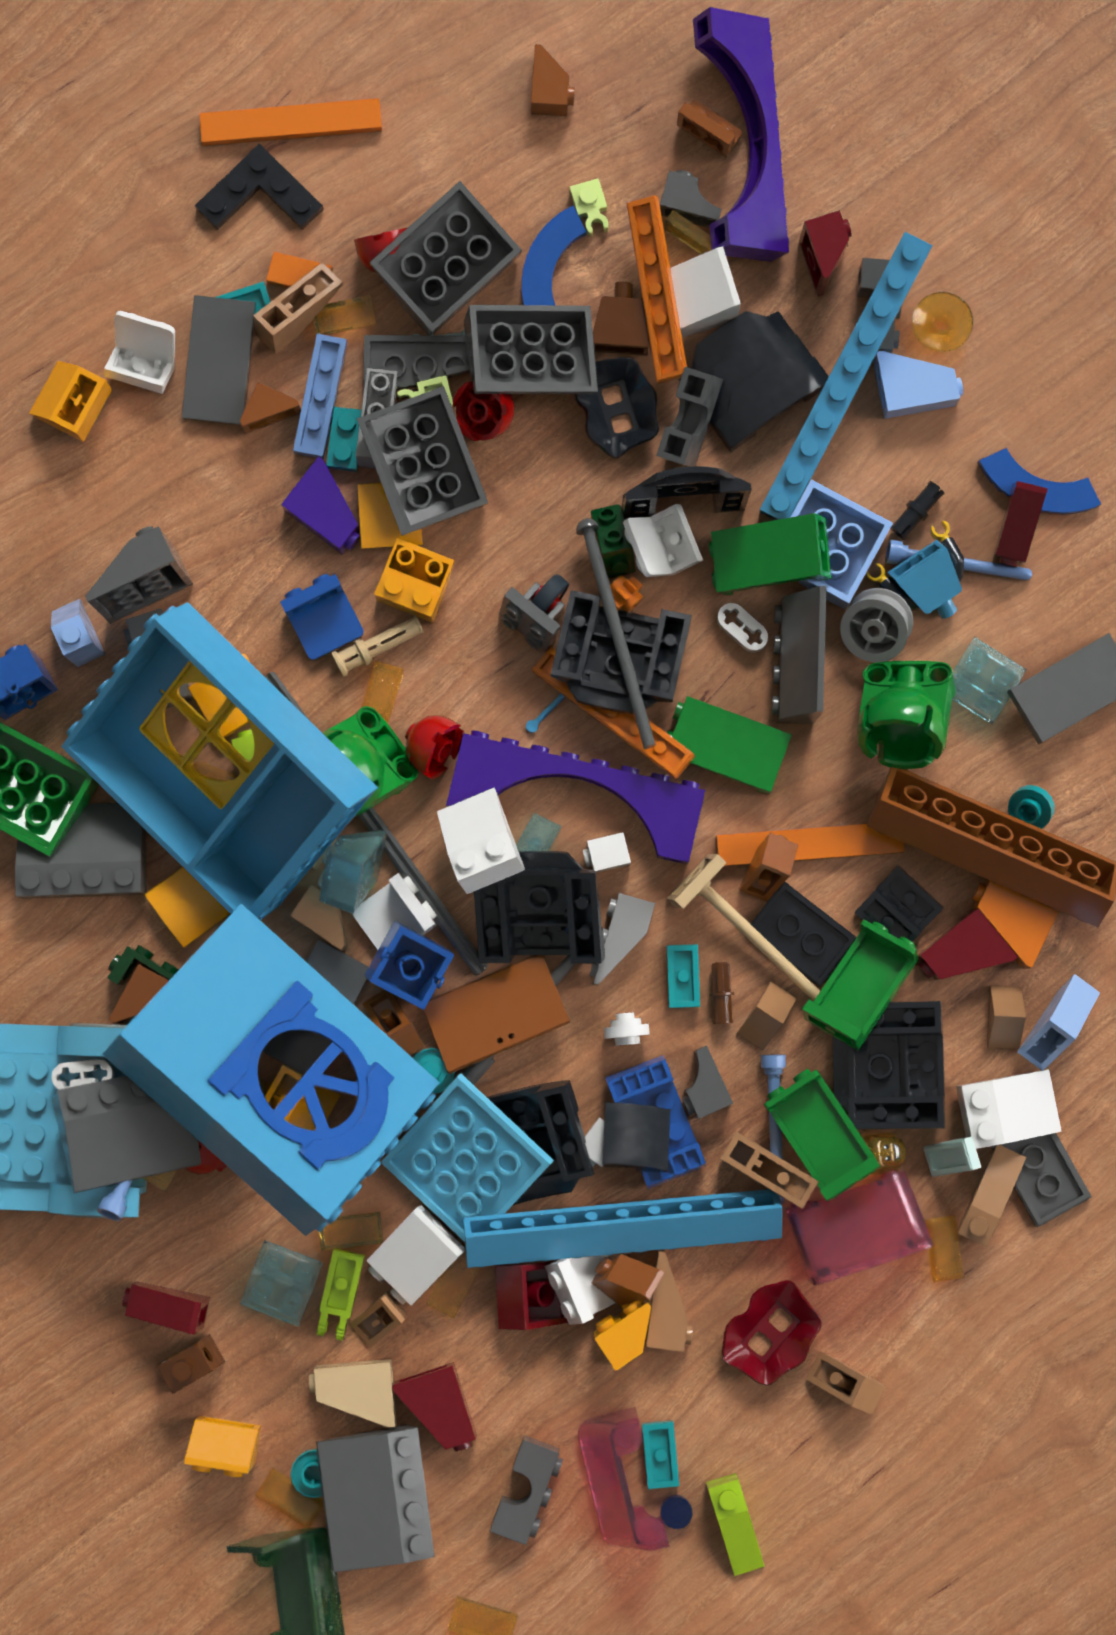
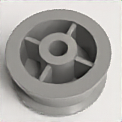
[840,588,913,662]

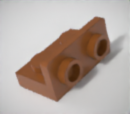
[677,100,743,158]

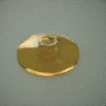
[912,292,973,352]

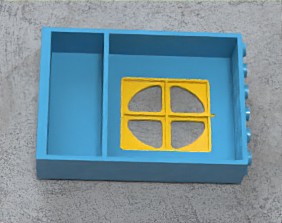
[61,602,378,921]

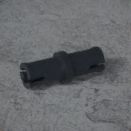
[890,481,945,540]

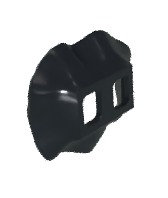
[574,357,659,458]

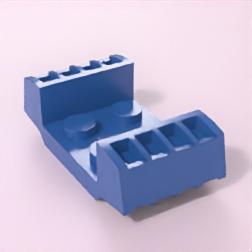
[605,1055,706,1189]

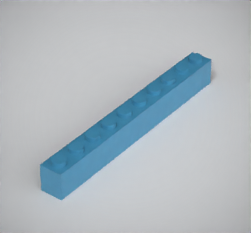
[759,232,933,520]
[463,1189,782,1268]

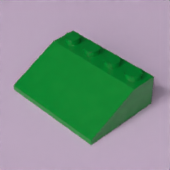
[0,722,99,857]

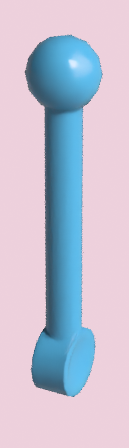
[526,694,565,733]

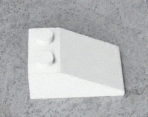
[437,788,525,894]
[956,1069,1061,1149]

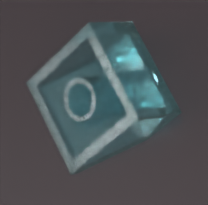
[318,830,387,914]

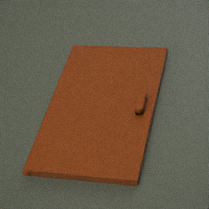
[424,955,571,1074]

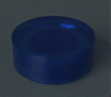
[660,1495,693,1529]

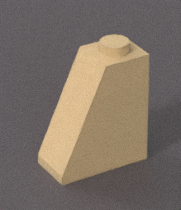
[309,1359,397,1427]

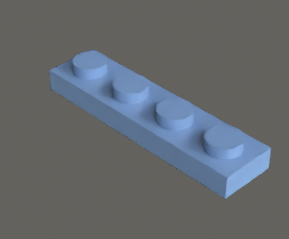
[293,334,348,459]

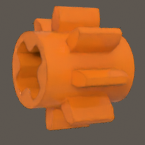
[610,575,644,613]

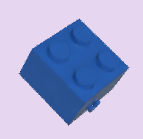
[0,644,58,720]
[364,920,454,1010]

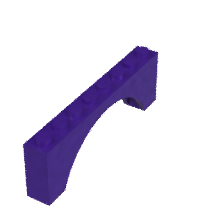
[693,7,789,262]
[446,730,705,865]

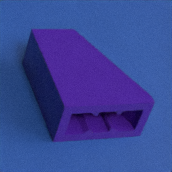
[281,456,361,554]

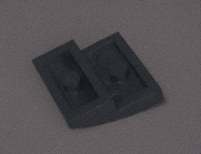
[854,865,944,942]
[602,1103,671,1172]

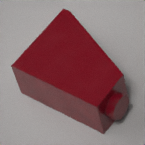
[993,481,1048,567]
[917,908,1018,980]
[122,1281,210,1335]
[392,1362,477,1452]

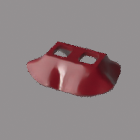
[722,1280,822,1386]

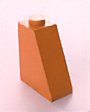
[972,880,1058,969]

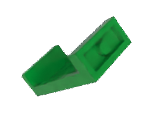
[709,513,831,596]
[667,696,792,795]
[802,920,918,1051]
[764,1069,882,1202]

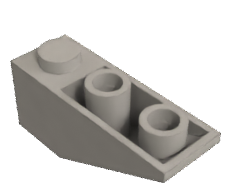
[356,368,398,469]
[589,893,655,985]

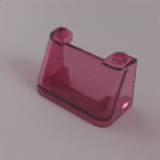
[784,1166,934,1285]
[578,1407,669,1551]

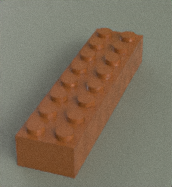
[867,767,1116,927]

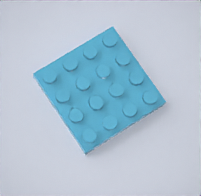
[381,1074,554,1242]

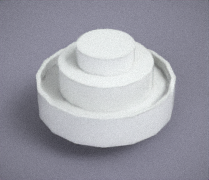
[603,1012,650,1046]

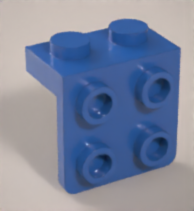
[280,574,364,660]

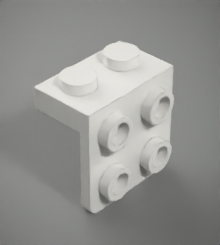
[104,311,175,394]
[623,504,703,577]
[352,873,437,950]
[545,1255,615,1325]

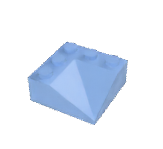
[791,479,893,610]

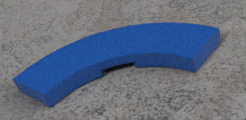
[522,205,586,305]
[978,448,1101,515]

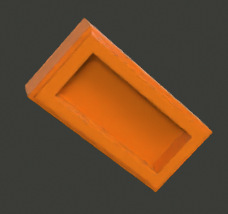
[266,252,333,288]

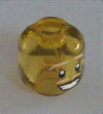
[863,1132,906,1175]

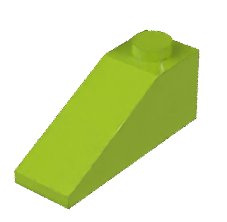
[706,1473,765,1576]

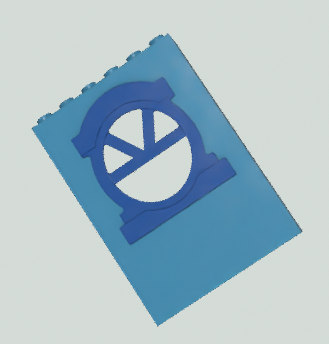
[103,903,440,1236]

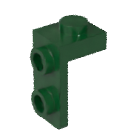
[591,504,636,578]
[107,945,179,985]

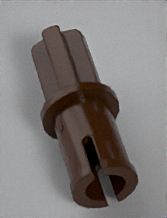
[709,962,734,1024]

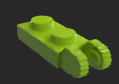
[317,1248,365,1341]

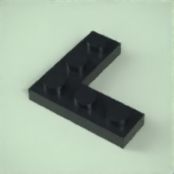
[195,144,324,230]

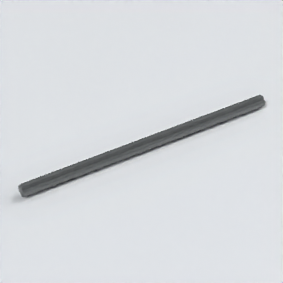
[264,672,488,976]

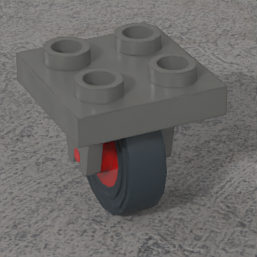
[499,574,569,653]

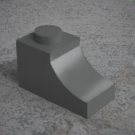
[660,170,722,228]
[682,1046,733,1119]

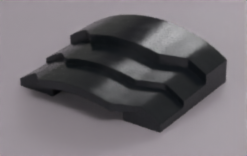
[679,311,829,453]
[622,466,752,520]
[551,590,692,714]
[474,851,605,964]
[832,1001,945,1129]
[487,1080,594,1205]

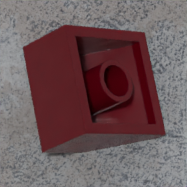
[799,210,852,297]
[495,1259,568,1330]

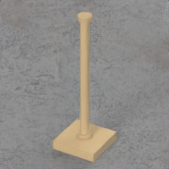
[666,854,820,1001]

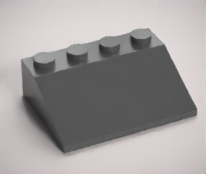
[369,181,522,336]
[464,305,598,394]
[357,386,488,536]
[85,526,193,624]
[771,586,826,724]
[15,803,147,899]
[52,1076,201,1193]
[316,1424,435,1572]

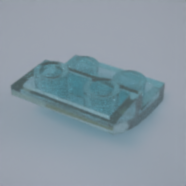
[952,637,1027,724]
[240,1240,323,1327]

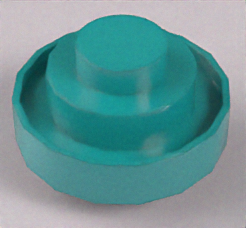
[1008,785,1055,829]
[413,1048,455,1094]
[291,1448,322,1498]

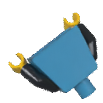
[867,521,964,619]

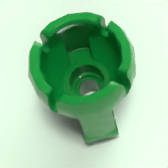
[856,661,956,770]
[322,706,418,818]

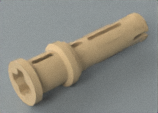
[331,615,424,677]

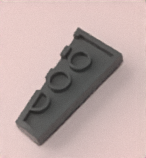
[363,335,471,395]

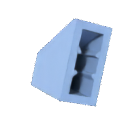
[873,351,963,419]
[51,599,106,667]
[1018,974,1100,1071]

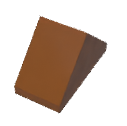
[240,382,301,434]

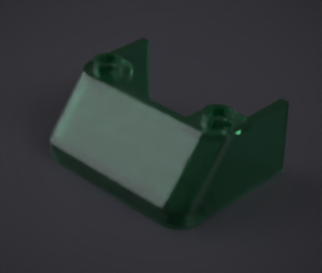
[226,1527,345,1635]

